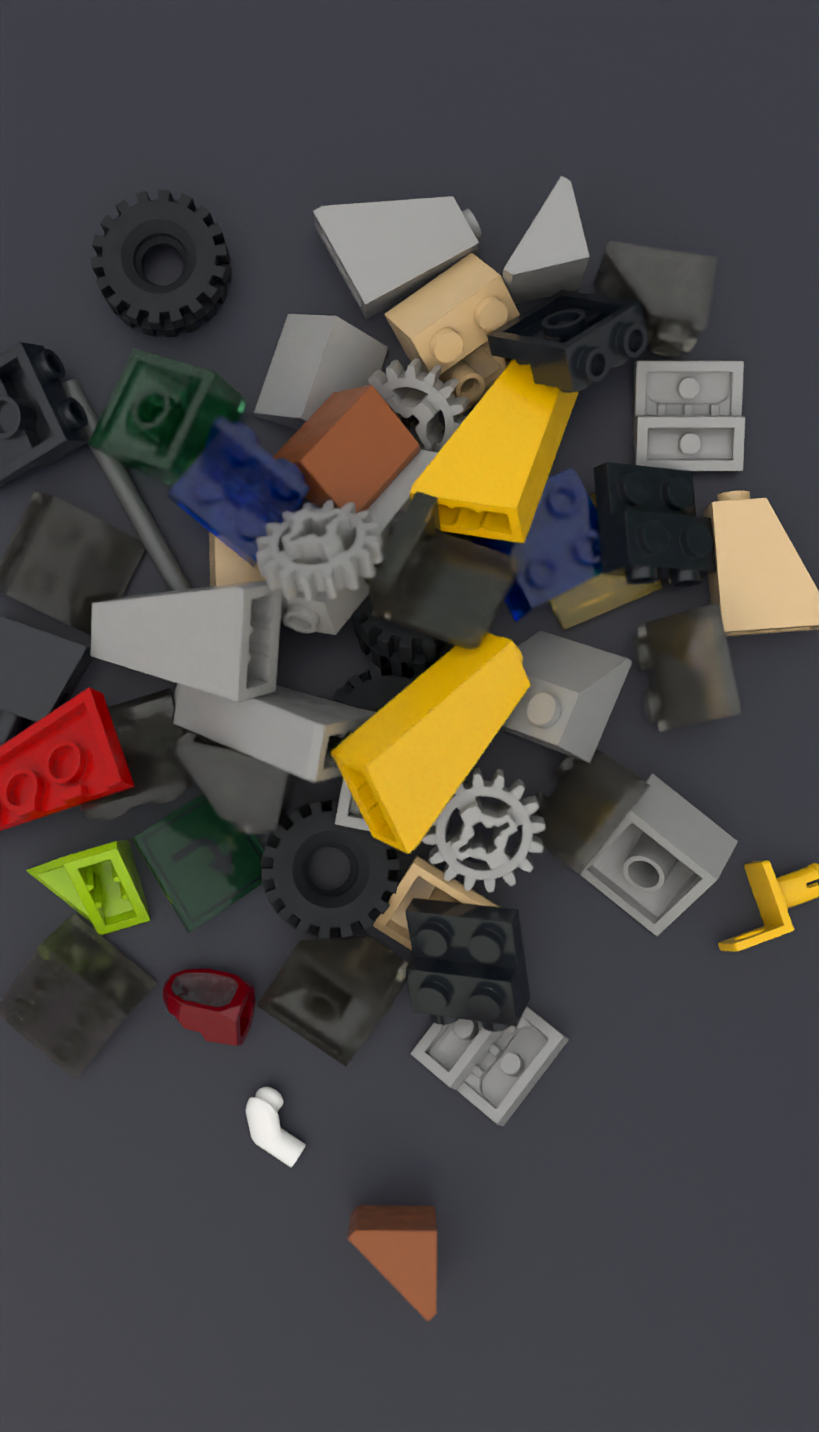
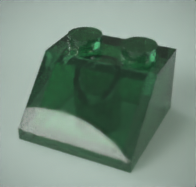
[88,348,248,497]

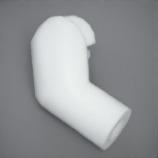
[245,1087,306,1168]

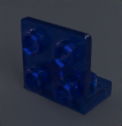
[168,415,310,567]
[469,468,602,622]

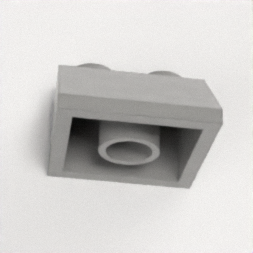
[500,630,632,763]
[573,773,738,936]

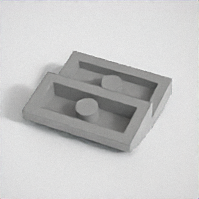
[633,360,745,471]
[410,1006,569,1126]

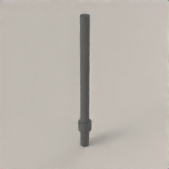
[62,379,192,591]

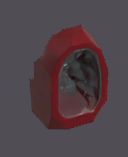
[163,969,255,1046]

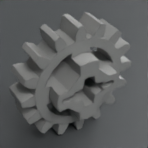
[364,358,469,452]
[256,500,383,602]
[423,768,545,892]

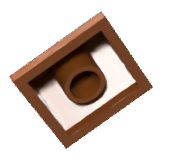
[264,385,420,514]
[347,1205,437,1322]

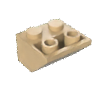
[384,252,520,415]

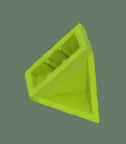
[25,840,151,936]

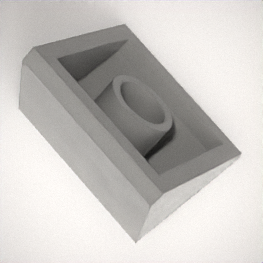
[502,175,590,304]
[254,314,389,430]

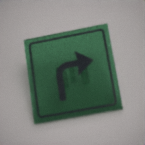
[132,781,264,932]

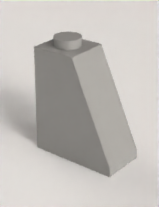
[313,196,482,320]

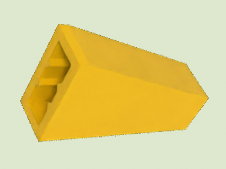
[409,360,579,543]
[331,629,531,854]

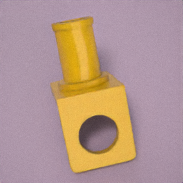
[718,860,819,952]

